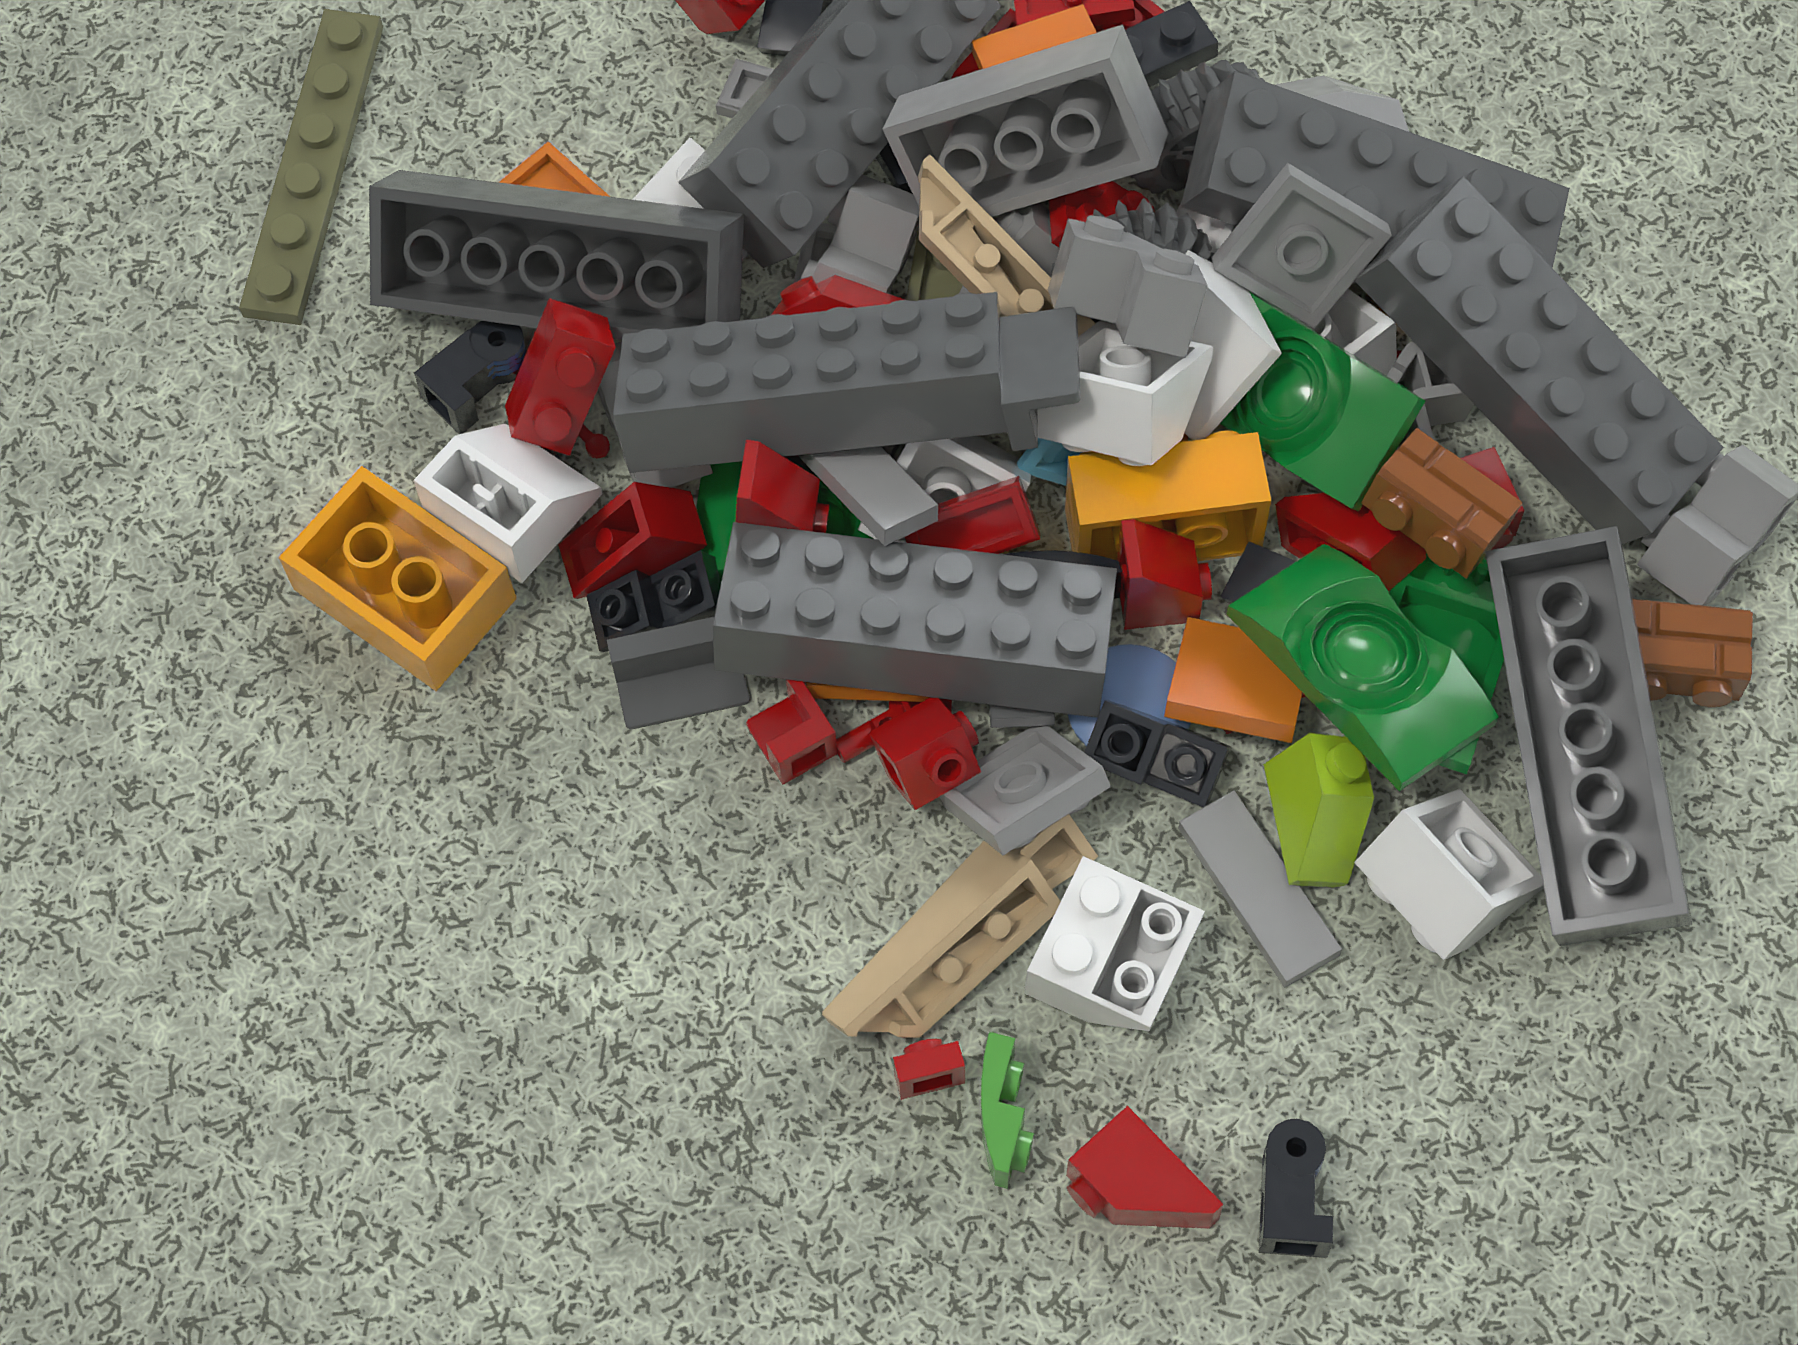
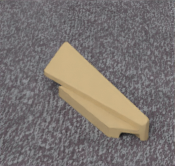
[918,154,1096,337]
[822,814,1099,1038]

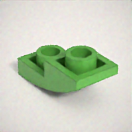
[981,1032,1034,1189]

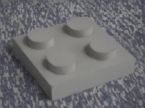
[1212,162,1392,329]
[940,726,1111,856]

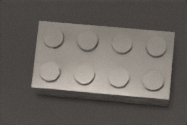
[883,25,1168,217]

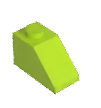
[1263,733,1374,888]

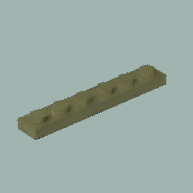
[239,9,383,325]

